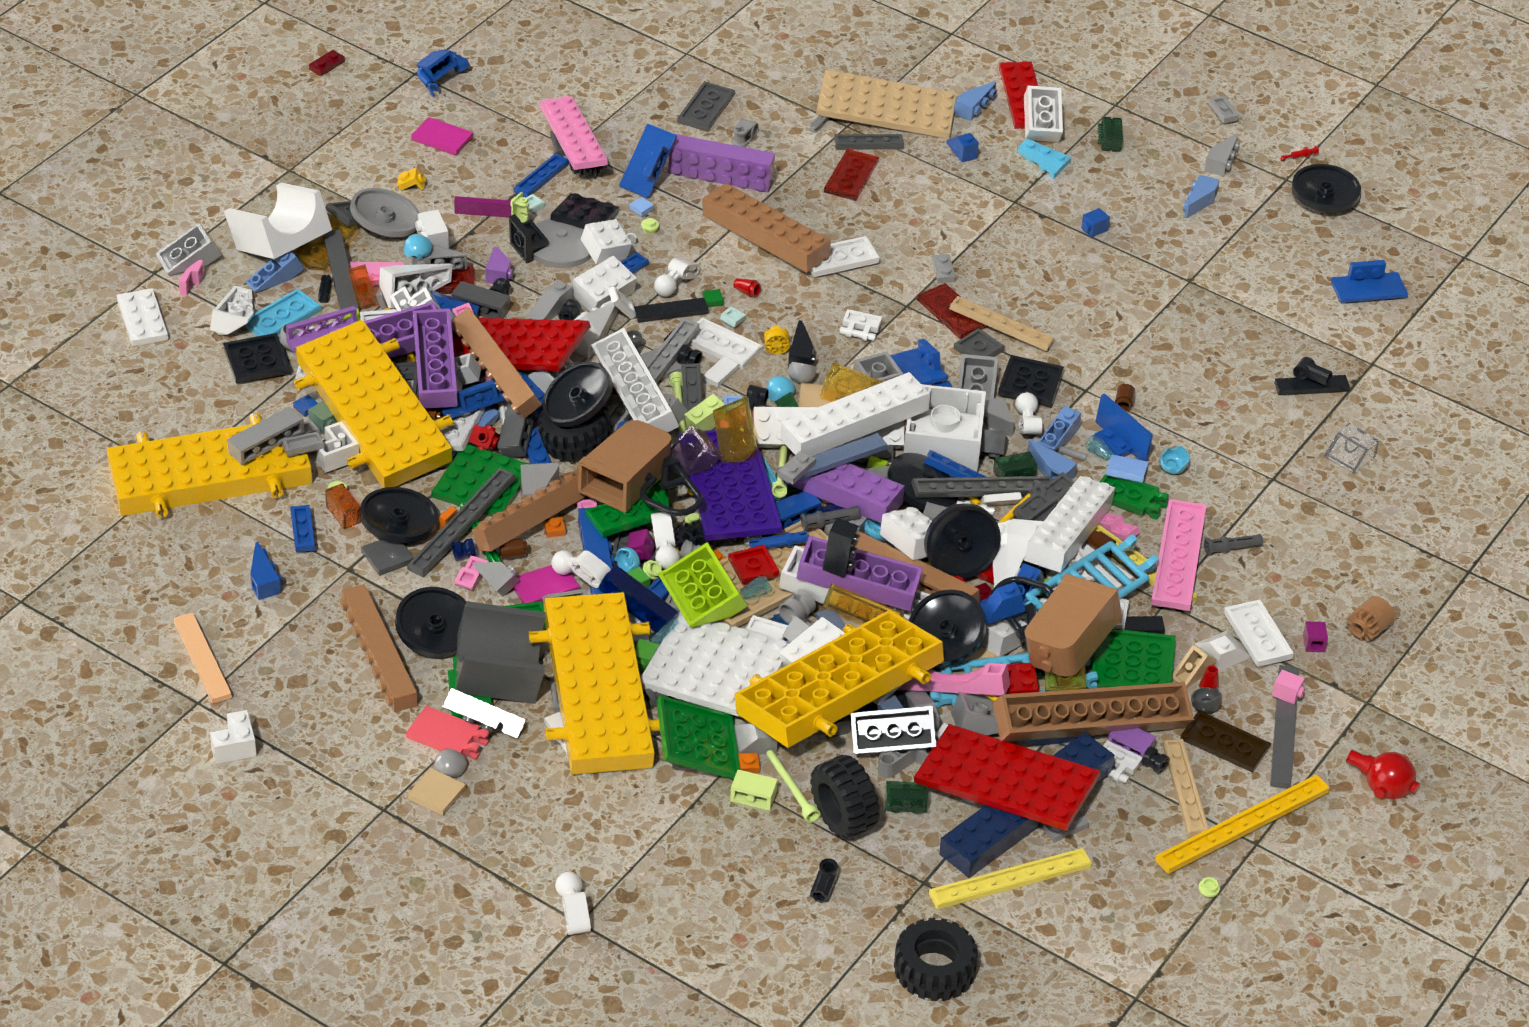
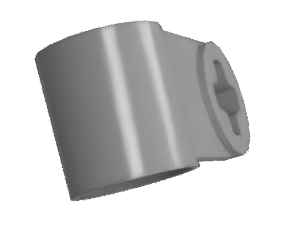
[732,118,759,147]

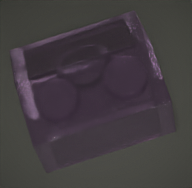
[670,425,723,476]

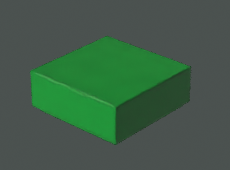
[702,289,724,307]

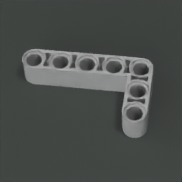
[878,747,980,805]

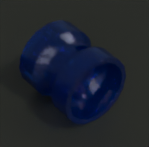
[452,538,476,561]

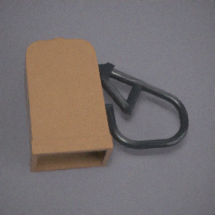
[578,420,703,516]
[991,574,1122,677]

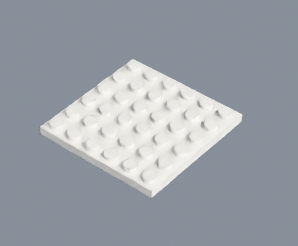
[640,612,788,717]

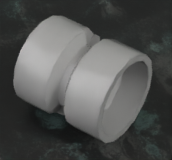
[779,589,816,624]

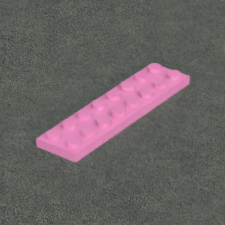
[539,96,608,170]
[1151,499,1207,611]

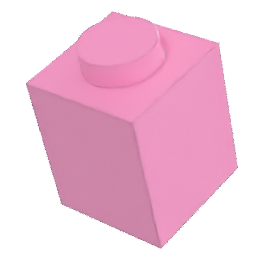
[1272,670,1305,704]

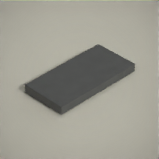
[677,81,735,132]

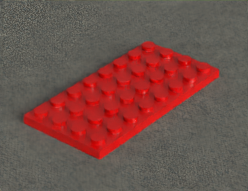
[452,317,591,371]
[914,724,1100,831]

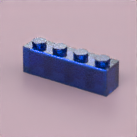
[598,565,679,635]

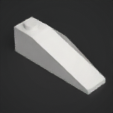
[379,263,452,309]
[210,286,253,335]
[574,300,618,359]
[993,520,1038,587]

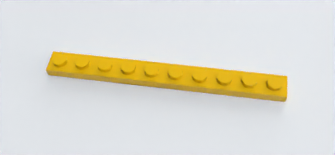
[1155,774,1330,874]

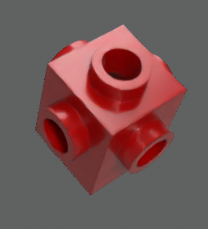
[468,424,500,452]

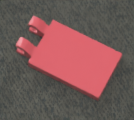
[406,706,490,759]

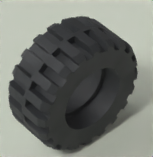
[538,404,613,462]
[810,755,880,839]
[894,918,978,1001]

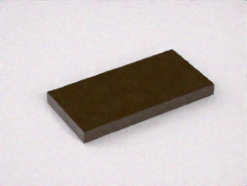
[1180,710,1271,773]

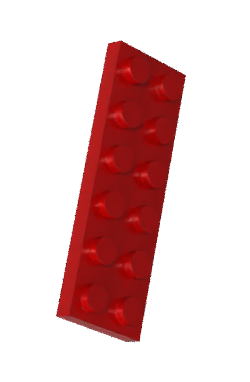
[999,61,1038,129]

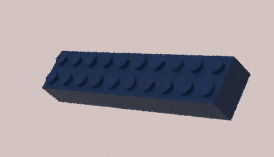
[939,732,1115,878]

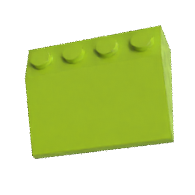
[658,542,748,628]

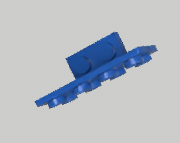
[619,124,677,198]
[1331,260,1408,303]
[890,339,948,385]
[439,379,506,419]
[1093,393,1153,461]

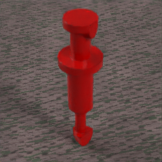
[1280,146,1319,160]

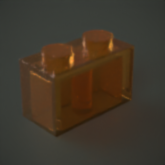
[348,264,378,310]
[325,483,361,530]

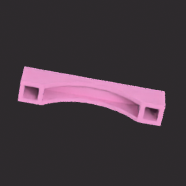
[897,663,1010,696]

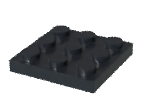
[550,193,619,229]
[223,333,291,384]
[998,355,1064,407]

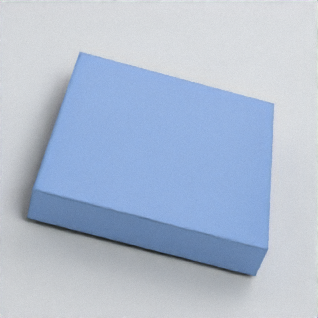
[1106,454,1148,483]

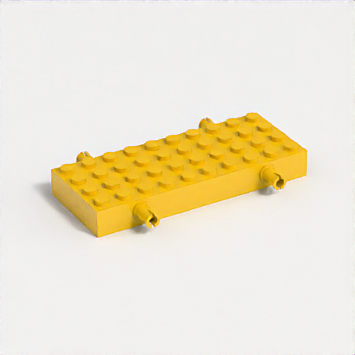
[294,319,453,488]
[107,413,312,518]
[529,592,660,775]
[734,610,944,748]

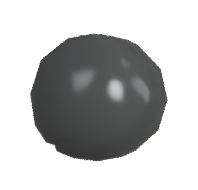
[1191,687,1222,713]

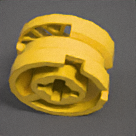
[764,326,790,354]

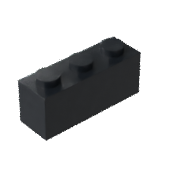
[822,518,860,578]

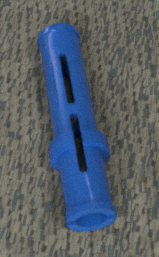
[749,530,808,549]

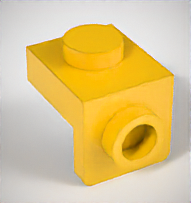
[397,167,426,191]

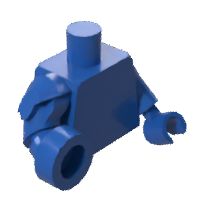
[416,49,470,97]

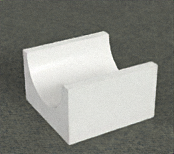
[224,183,332,259]
[903,384,986,472]

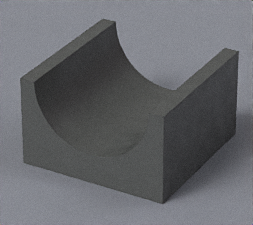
[455,601,546,704]

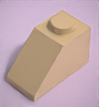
[1172,645,1217,688]

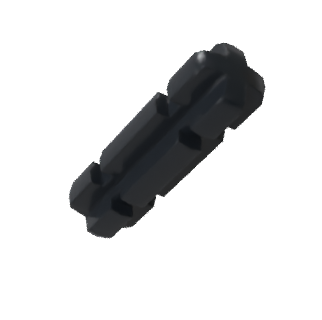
[318,274,331,303]

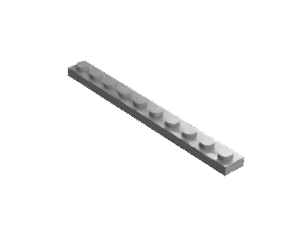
[608,318,699,434]

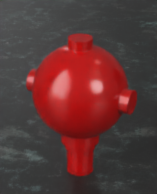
[1346,749,1420,799]

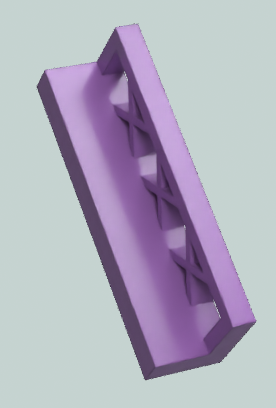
[286,306,357,353]

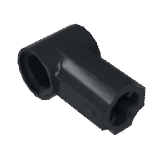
[1293,357,1333,386]
[744,384,769,411]
[810,858,838,903]

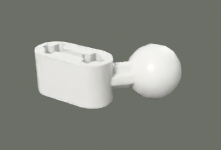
[654,257,700,297]
[1015,392,1042,434]
[651,512,680,569]
[551,550,612,588]
[555,872,591,935]

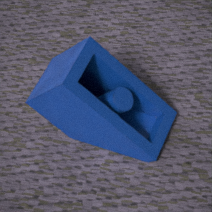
[946,133,979,162]
[982,582,1025,624]

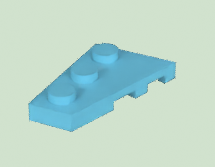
[1018,138,1071,179]

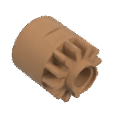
[1347,596,1395,642]

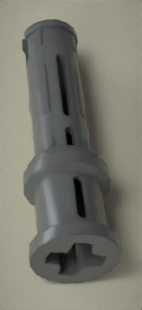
[800,506,860,531]
[1204,534,1263,555]

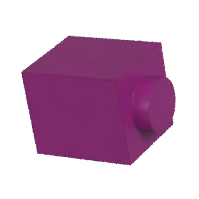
[627,529,655,561]
[1303,621,1328,652]

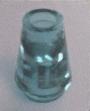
[1085,435,1114,461]
[740,576,771,599]

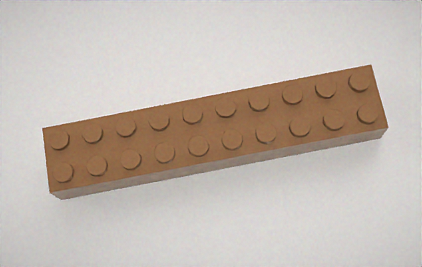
[992,682,1194,742]

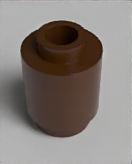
[1115,384,1135,411]
[1088,530,1116,557]
[499,538,528,560]

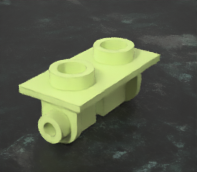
[510,192,529,222]

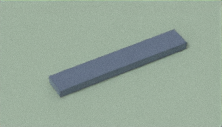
[778,433,887,484]

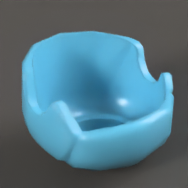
[403,234,432,260]
[766,376,795,402]
[1160,446,1190,474]
[864,520,886,542]
[614,547,640,578]

